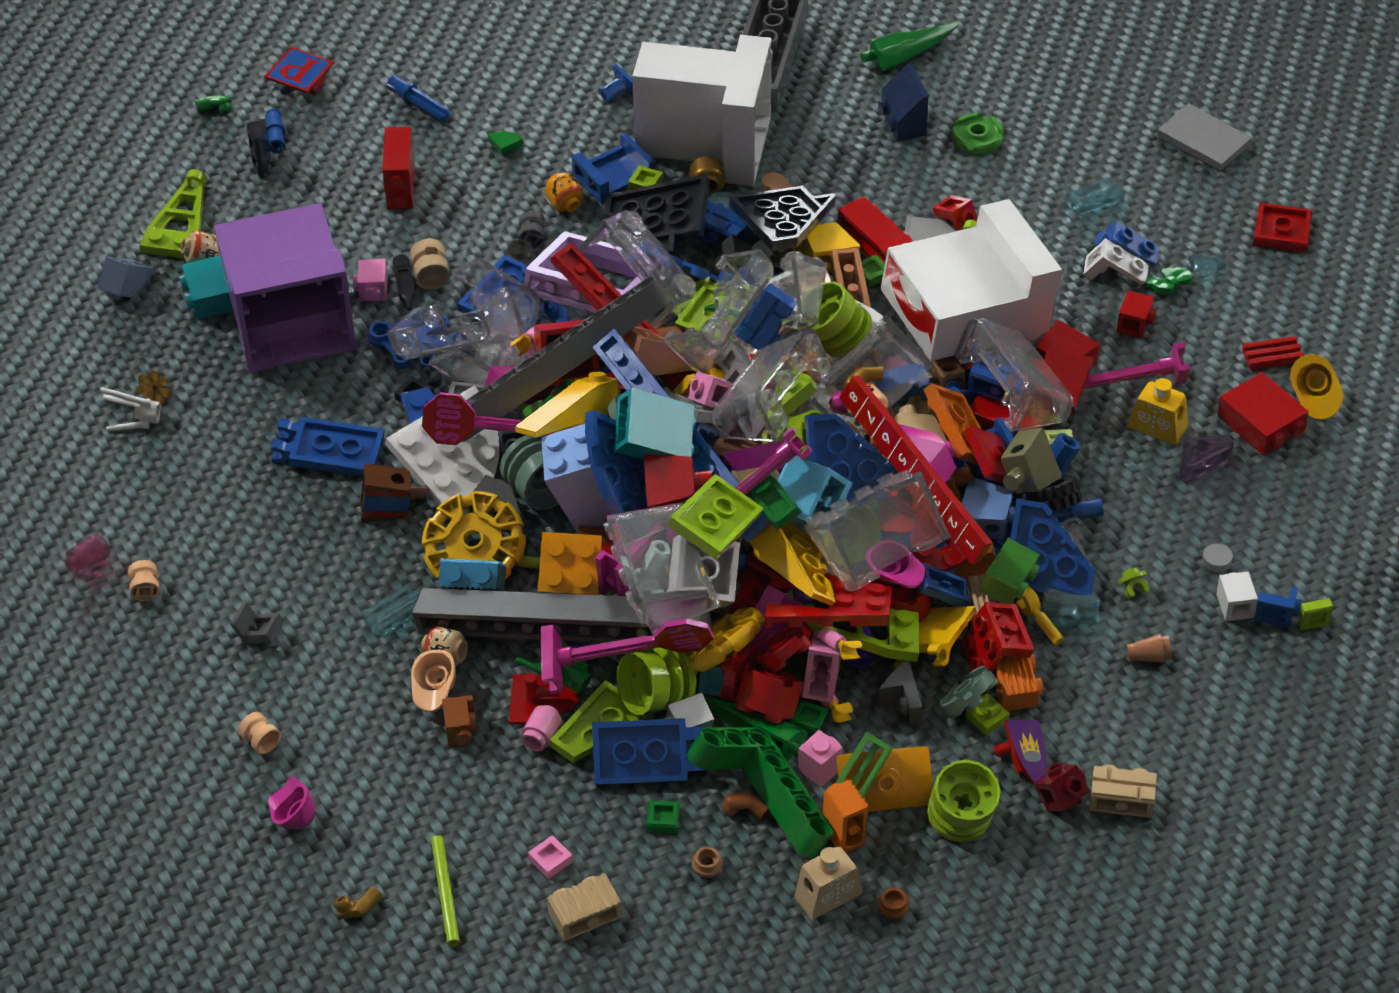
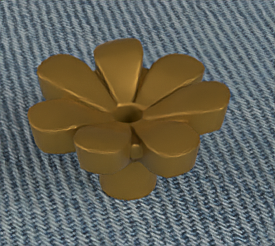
[136,370,172,406]

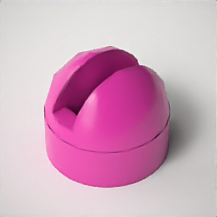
[828,389,848,415]

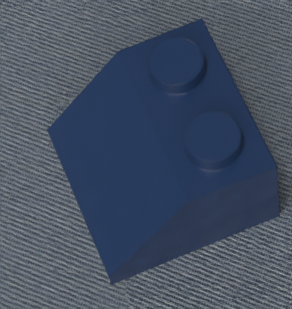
[878,63,929,142]

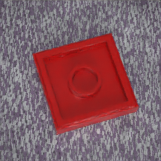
[1253,203,1312,253]

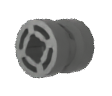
[518,211,545,249]

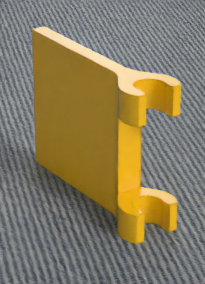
[893,606,977,668]

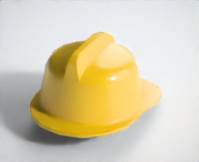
[1290,354,1344,420]

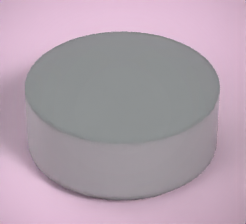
[1202,544,1233,573]

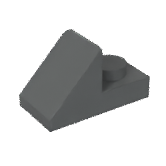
[879,660,922,727]

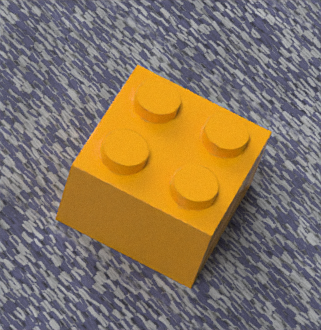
[538,532,605,595]

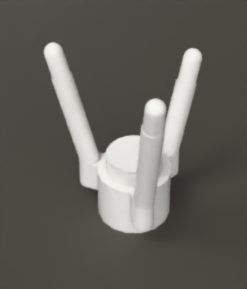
[100,387,161,432]

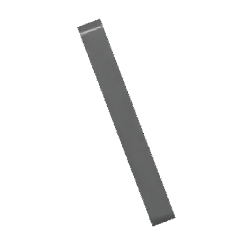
[462,277,670,442]

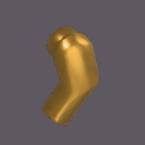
[845,367,883,387]
[334,887,383,919]

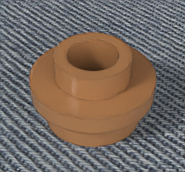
[691,847,723,878]

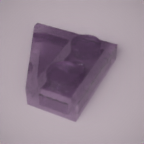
[1179,435,1234,484]

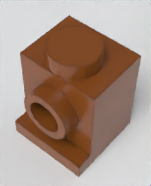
[442,695,477,746]

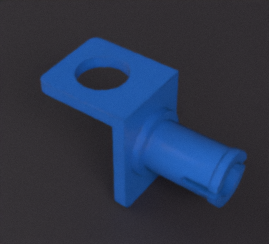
[599,63,633,103]

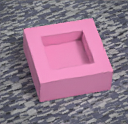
[528,835,573,879]

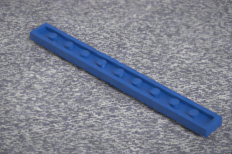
[593,329,772,543]

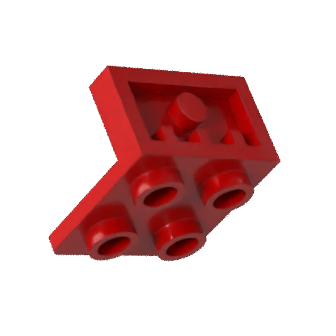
[961,602,1035,674]

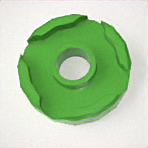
[952,113,1004,155]

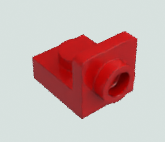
[932,195,978,231]

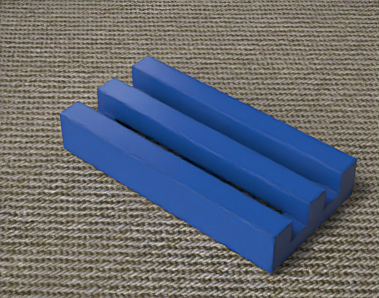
[918,562,970,607]

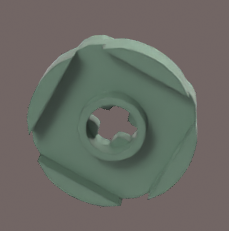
[940,666,998,719]

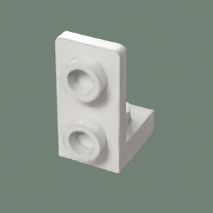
[1083,238,1149,285]

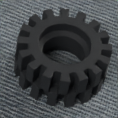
[1026,476,1082,512]

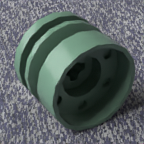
[500,435,559,510]

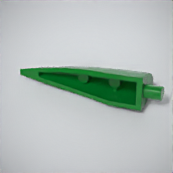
[860,22,959,71]
[695,693,808,761]

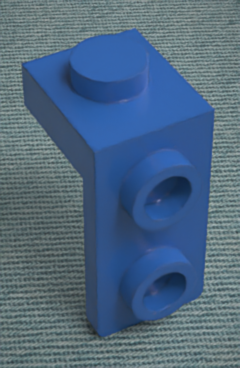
[1094,221,1159,267]

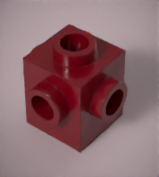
[1033,762,1091,811]

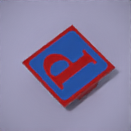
[264,46,334,93]

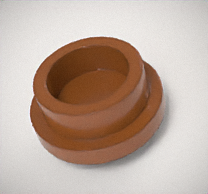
[878,888,910,919]

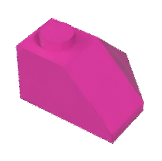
[899,424,957,483]

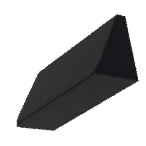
[246,119,271,178]

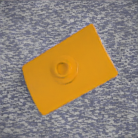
[836,746,932,812]

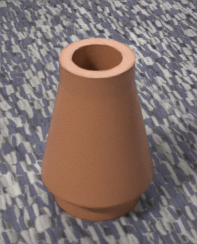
[1127,633,1172,663]

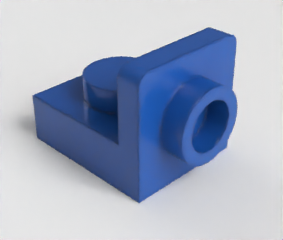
[1254,587,1302,628]

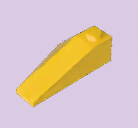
[515,372,618,438]
[750,522,835,606]

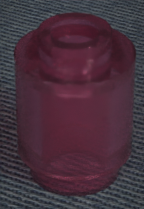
[65,534,110,575]

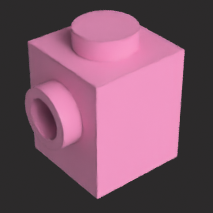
[353,259,388,302]
[688,371,737,412]
[798,730,843,787]

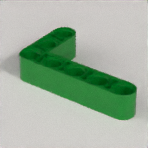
[687,727,833,859]

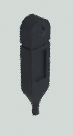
[392,254,415,311]

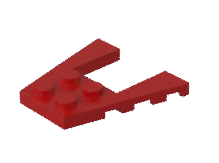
[764,569,892,628]

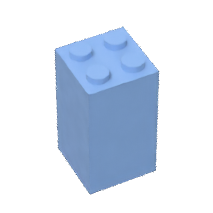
[541,423,621,534]

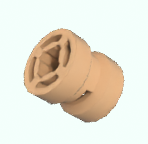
[128,560,160,601]
[238,712,281,754]

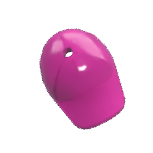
[865,540,925,588]
[268,776,315,829]

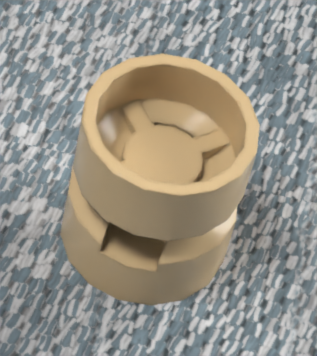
[410,238,450,290]

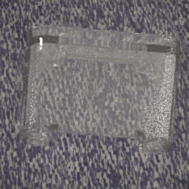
[663,249,774,372]
[805,315,933,438]
[954,317,1073,432]

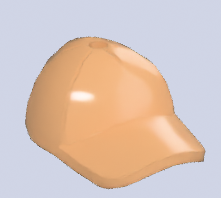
[411,650,456,712]

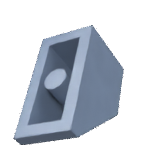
[97,257,156,300]

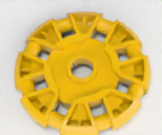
[422,491,526,580]
[680,607,764,675]

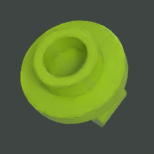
[1118,567,1149,599]

